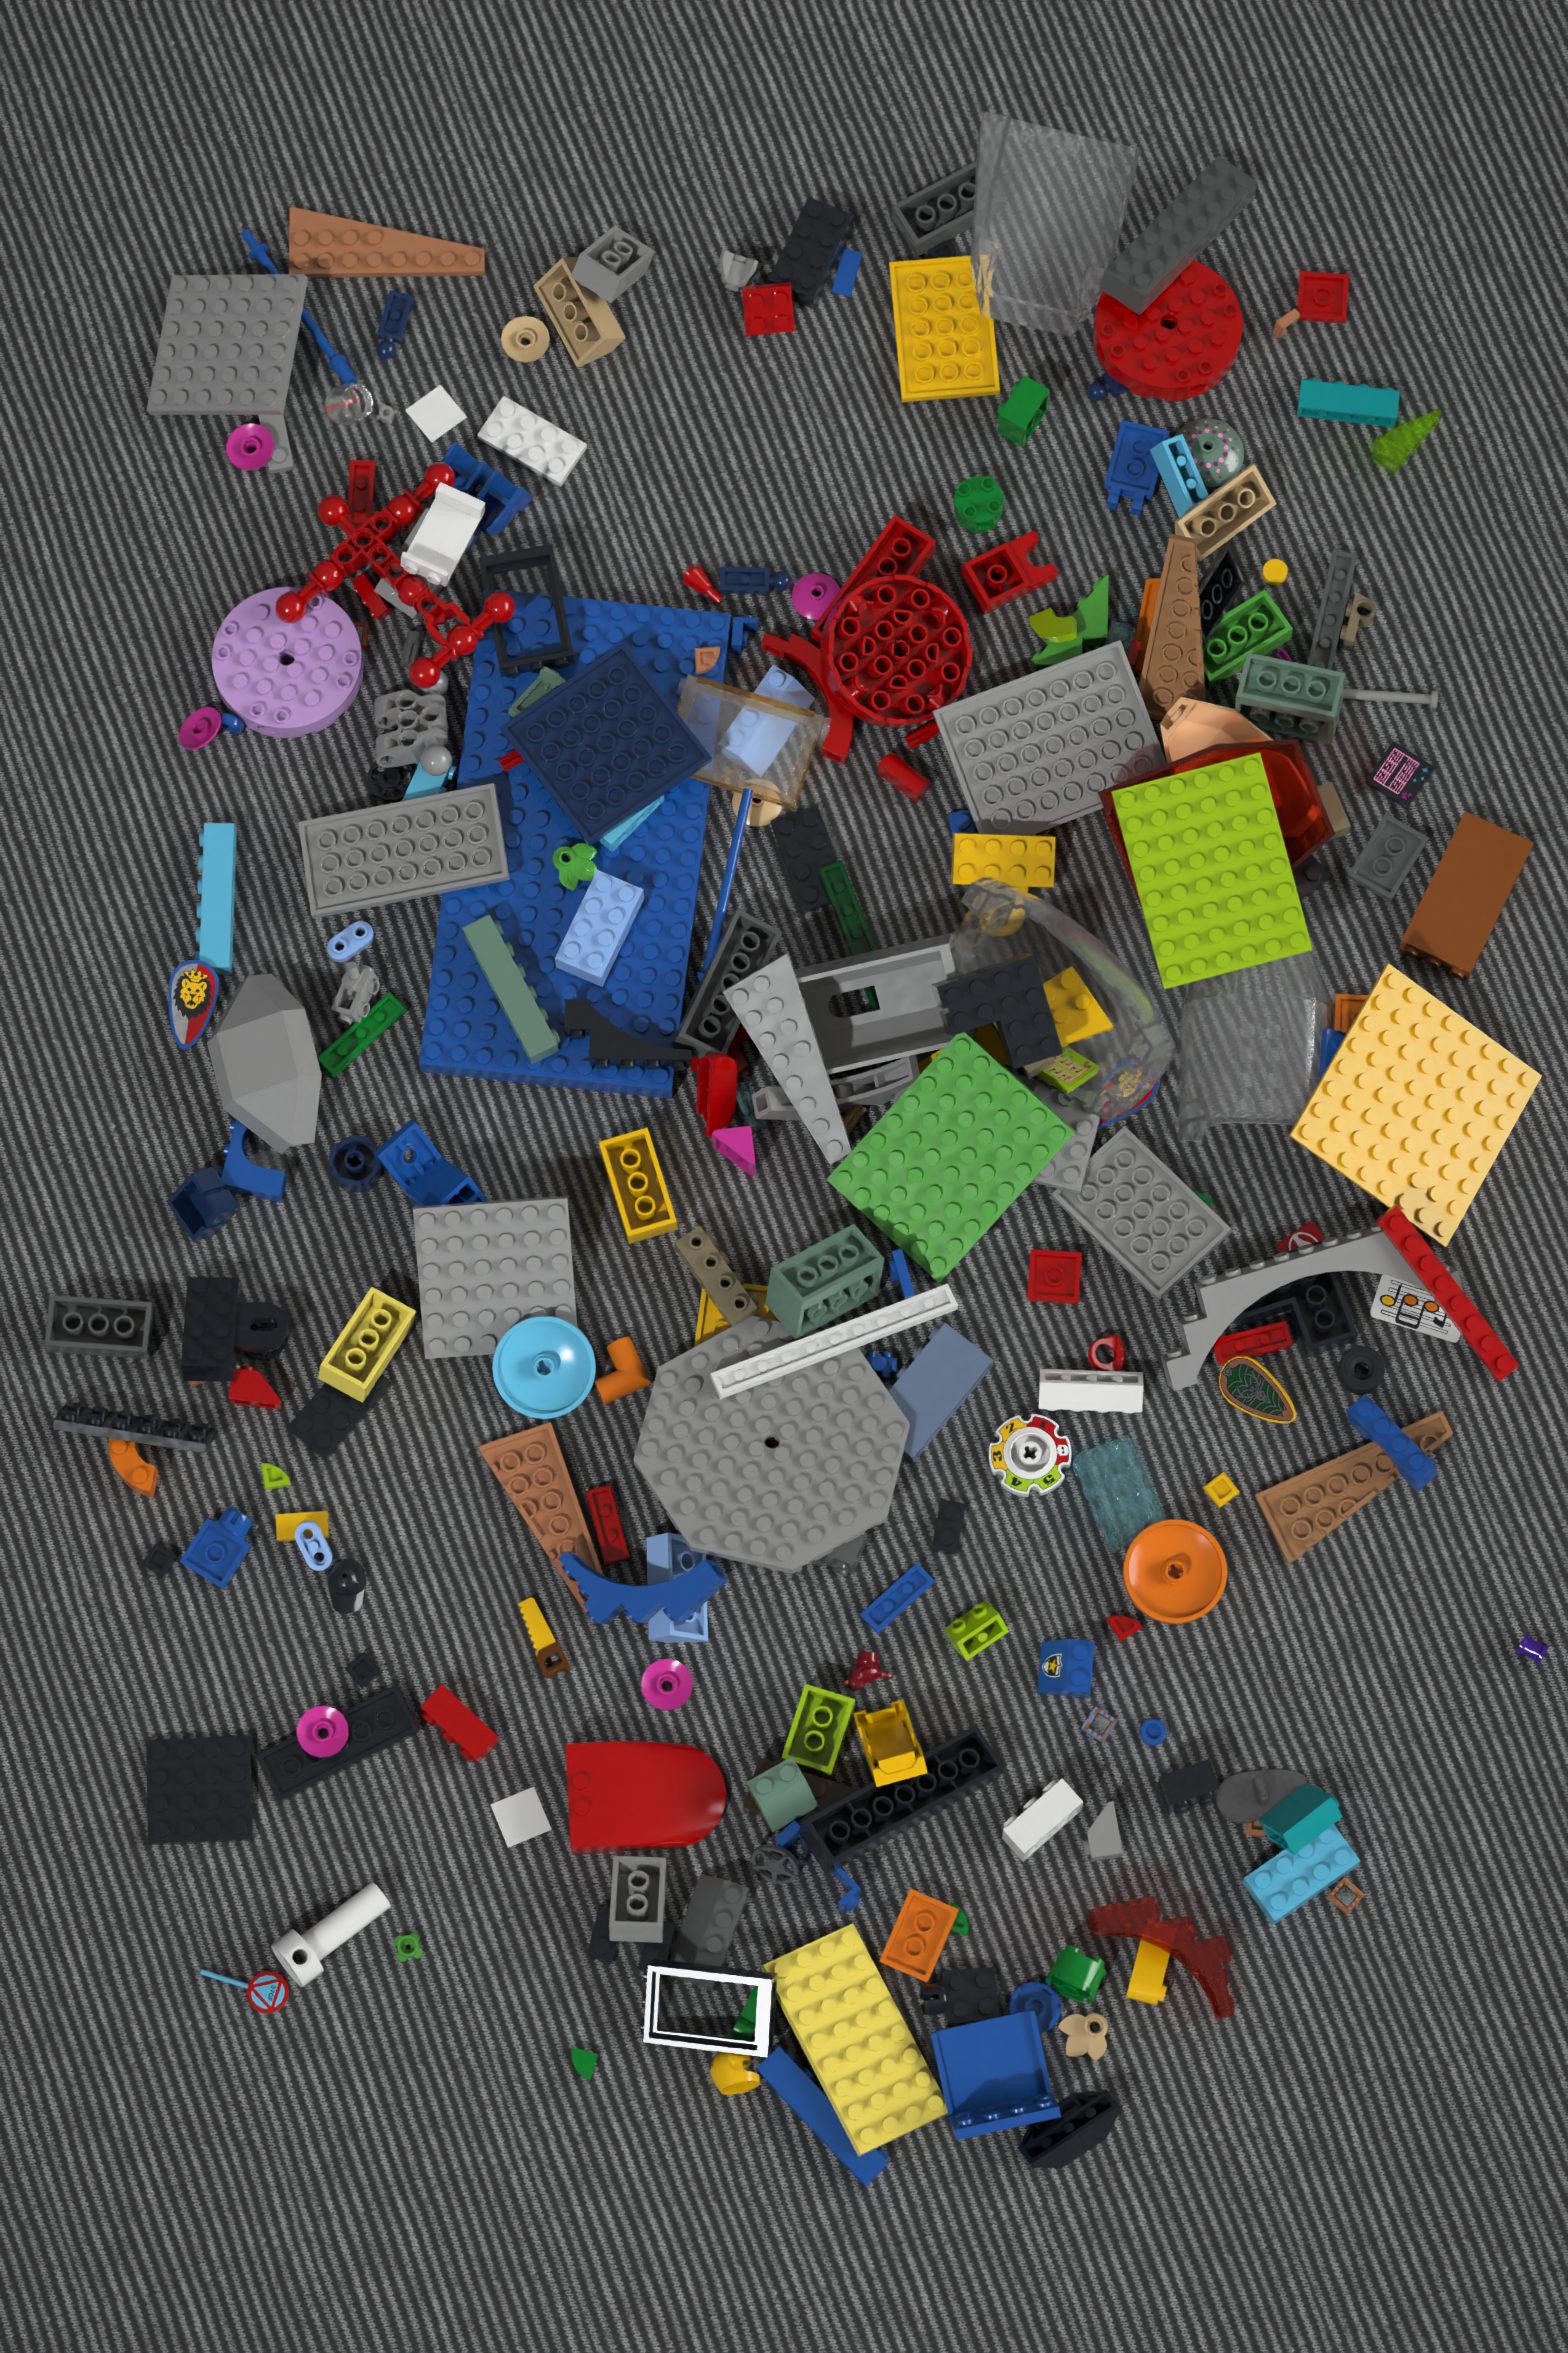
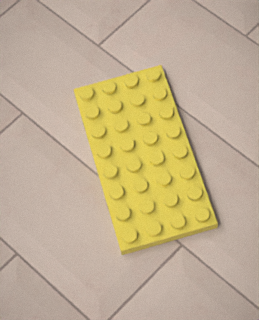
[761,1923,948,2157]

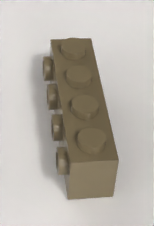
[674,1226,759,1328]

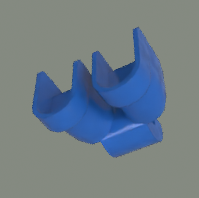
[432,442,533,552]

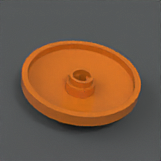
[1123,1519,1227,1624]

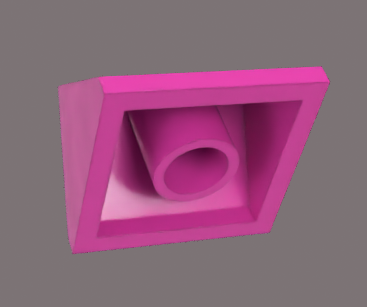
[712,1126,756,1177]

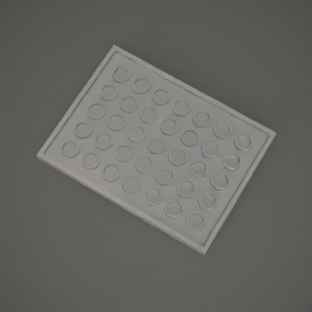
[932,640,1169,835]

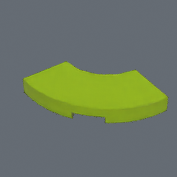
[1029,608,1077,643]

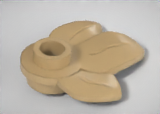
[1058,2013,1108,2061]

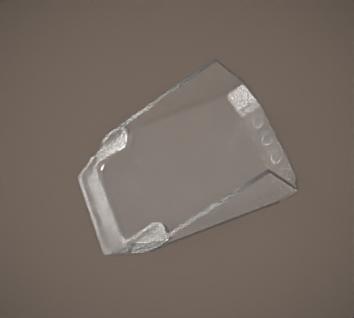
[970,111,1141,337]

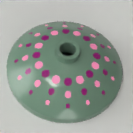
[1174,418,1244,489]

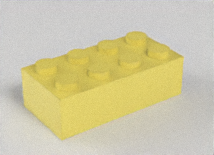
[318,1287,416,1403]

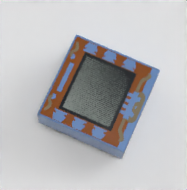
[1081,1706,1118,1743]

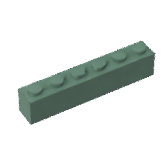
[462,915,561,1065]

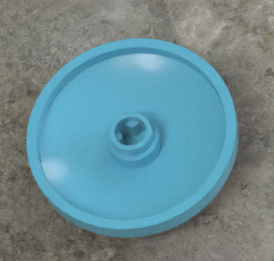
[493,1315,596,1419]

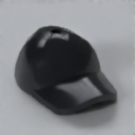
[327,1559,366,1614]

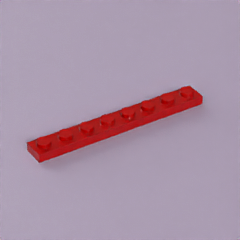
[1375,1205,1519,1381]

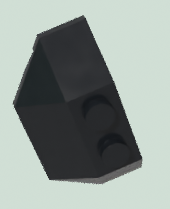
[1018,2089,1121,2168]

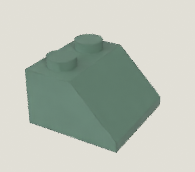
[746,1757,819,1833]

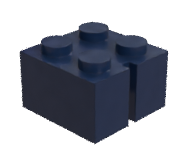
[166,1166,240,1242]

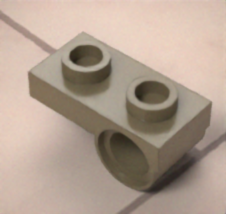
[1340,594,1376,650]

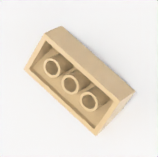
[533,257,626,367]
[1175,463,1277,562]

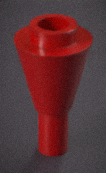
[682,565,724,604]

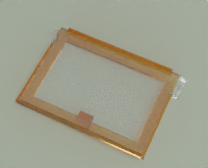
[676,675,832,810]

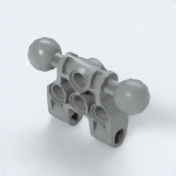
[374,669,452,776]

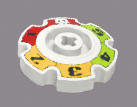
[989,1414,1071,1497]

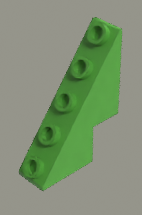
[1031,575,1109,672]

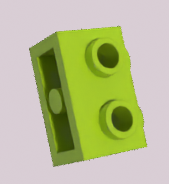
[943,1600,1009,1661]

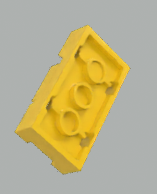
[853,1699,927,1787]

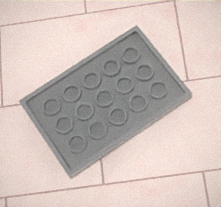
[1051,1126,1232,1301]

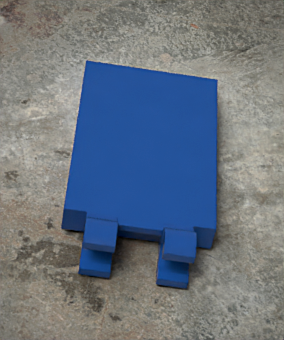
[1104,420,1170,516]

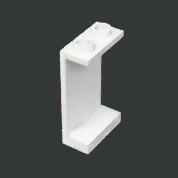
[400,482,485,587]

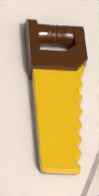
[518,1597,571,1679]

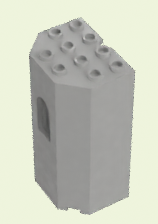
[794,933,977,1074]

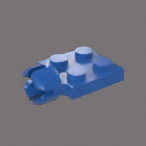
[179,1506,253,1590]

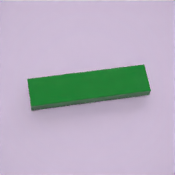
[317,992,408,1079]

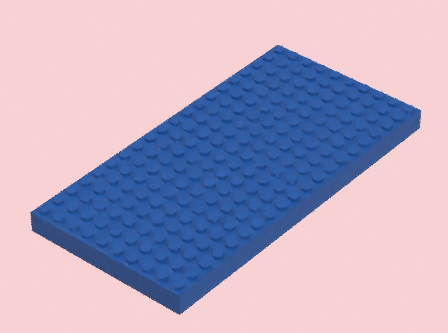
[419,589,732,1099]

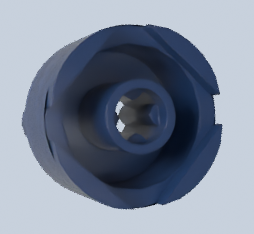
[329,1135,382,1193]

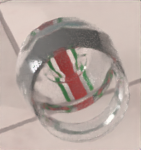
[324,384,373,425]

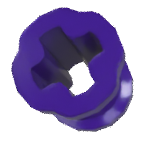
[1516,1633,1550,1666]

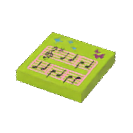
[1037,1046,1099,1094]

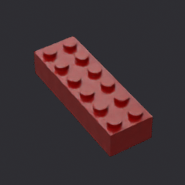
[810,515,936,647]

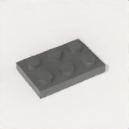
[1347,813,1429,902]

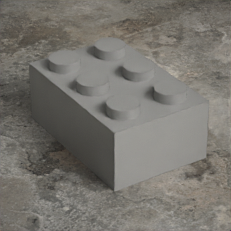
[571,226,655,303]
[609,1856,667,1943]

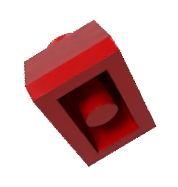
[228,1366,282,1410]

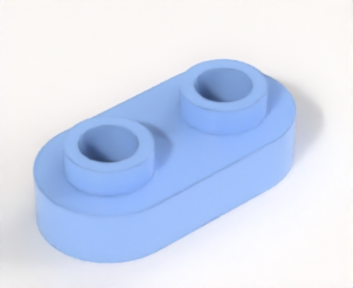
[327,921,374,962]
[295,1520,332,1571]

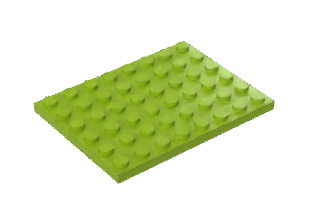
[1111,752,1313,990]

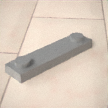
[258,415,294,474]

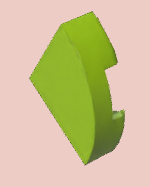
[261,1463,291,1490]

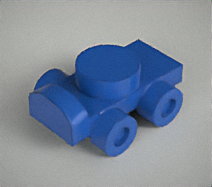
[864,1352,897,1380]

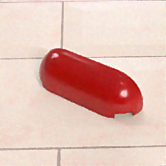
[696,1052,738,1138]

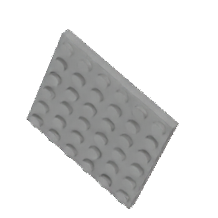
[147,274,308,415]
[413,1196,577,1359]

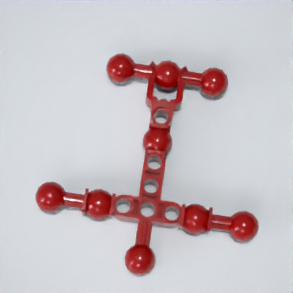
[275,462,515,688]

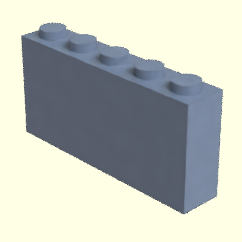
[886,1323,994,1464]

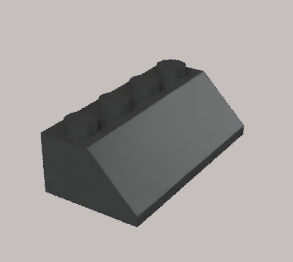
[669,1874,750,1992]

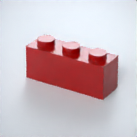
[420,1684,500,1764]

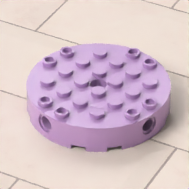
[212,587,364,738]

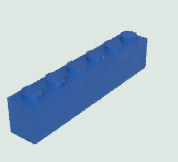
[756,2047,889,2188]

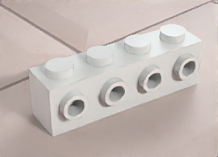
[1039,1369,1143,1413]

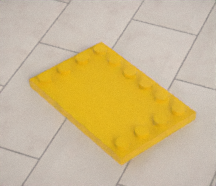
[889,254,1000,402]

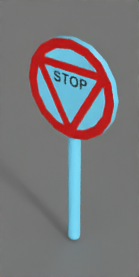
[200,1969,289,2013]

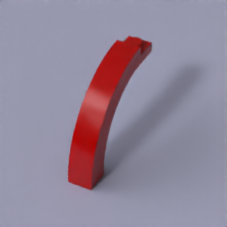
[761,633,853,765]

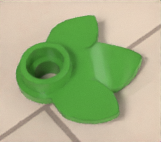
[552,843,597,891]

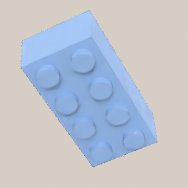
[555,870,644,987]

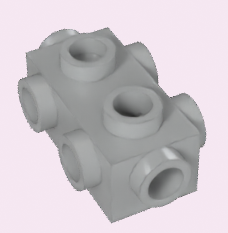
[330,961,380,1025]

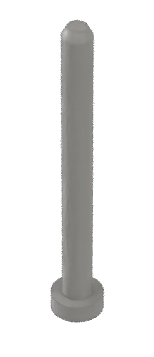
[1343,689,1438,708]

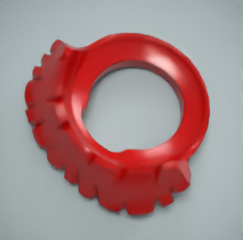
[1088,1335,1126,1372]

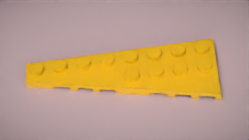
[908,966,1114,1087]

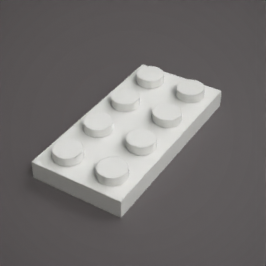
[477,396,587,487]

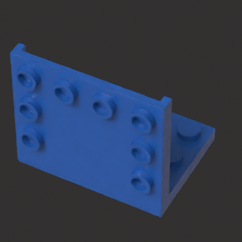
[930,2009,1061,2140]

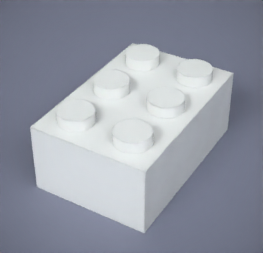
[1002,1778,1083,1862]

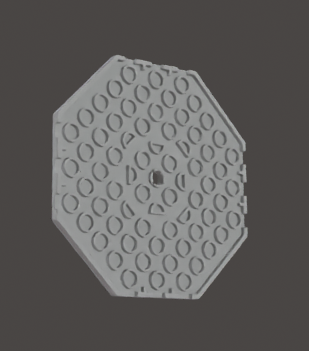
[634,1316,910,1574]

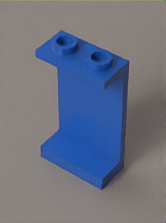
[775,1820,861,1914]

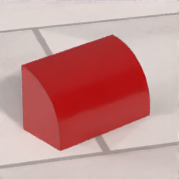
[878,752,933,803]

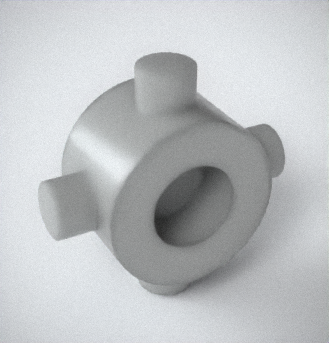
[376,404,397,425]

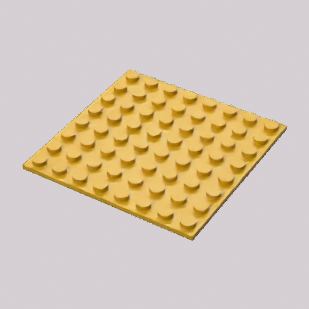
[1289,964,1542,1247]

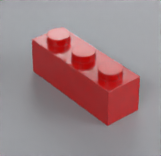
[351,572,394,620]

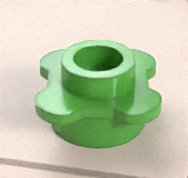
[394,1933,423,1962]

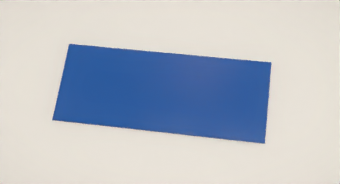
[832,248,862,297]

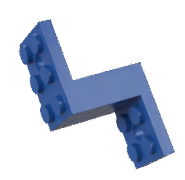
[374,1119,488,1206]

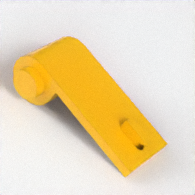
[1126,1922,1176,2006]

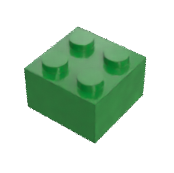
[996,375,1050,448]

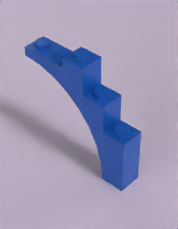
[558,1552,729,1624]

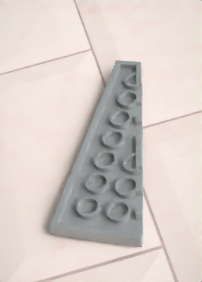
[723,952,853,1165]

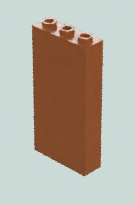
[1399,811,1534,980]

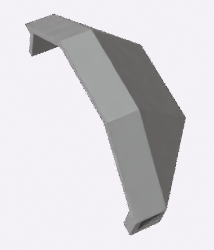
[207,974,322,1154]

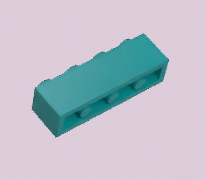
[1297,378,1400,428]

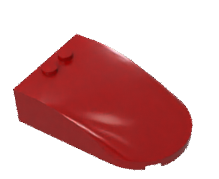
[565,1741,727,1855]

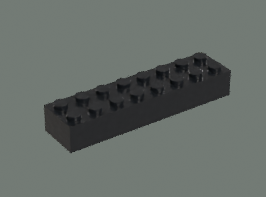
[798,1725,1005,1875]

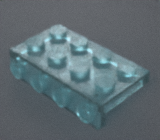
[1073,1436,1167,1553]

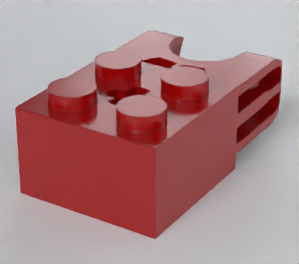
[960,531,1059,615]

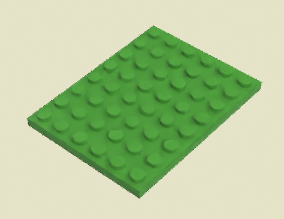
[826,1031,1076,1283]

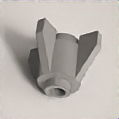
[719,250,762,292]

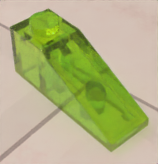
[1371,410,1442,476]

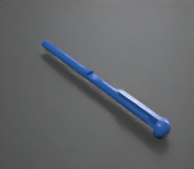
[697,788,753,981]

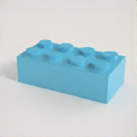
[1242,1824,1360,1926]

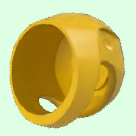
[710,2052,760,2095]

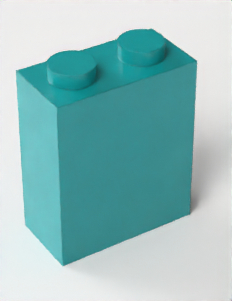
[1258,1783,1343,1855]

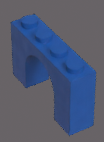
[218,1118,287,1203]

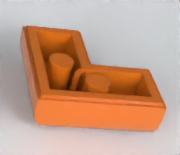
[594,1337,651,1405]

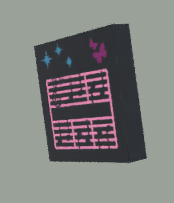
[1365,741,1435,810]

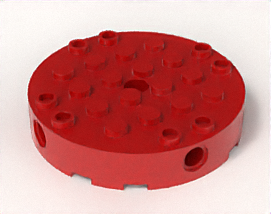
[1093,260,1243,402]
[820,575,972,728]

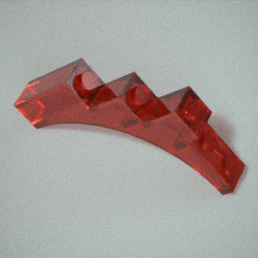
[1087,1896,1235,2021]

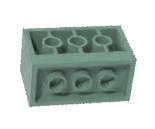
[1235,652,1346,744]
[765,1224,884,1340]

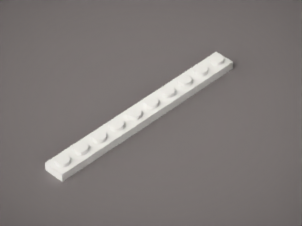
[710,1284,958,1399]

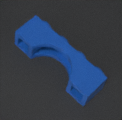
[1346,1394,1437,1492]

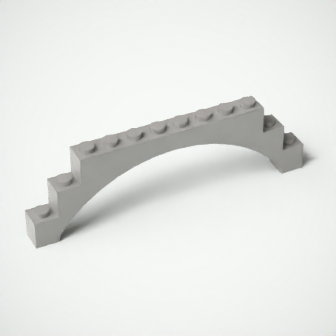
[1161,1223,1463,1391]

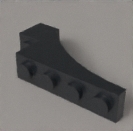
[564,999,692,1070]

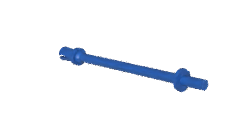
[240,229,358,387]

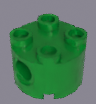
[954,476,1004,533]
[1045,1945,1106,2004]

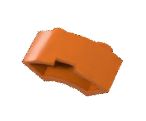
[109,1438,159,1498]

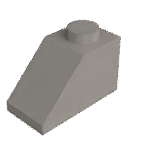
[1082,1801,1123,1862]

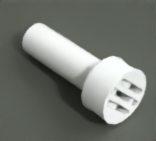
[271,1882,391,1987]

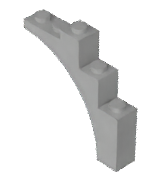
[751,1055,920,1121]

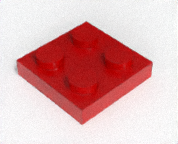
[1297,271,1349,324]
[742,282,795,336]
[1027,1249,1082,1305]

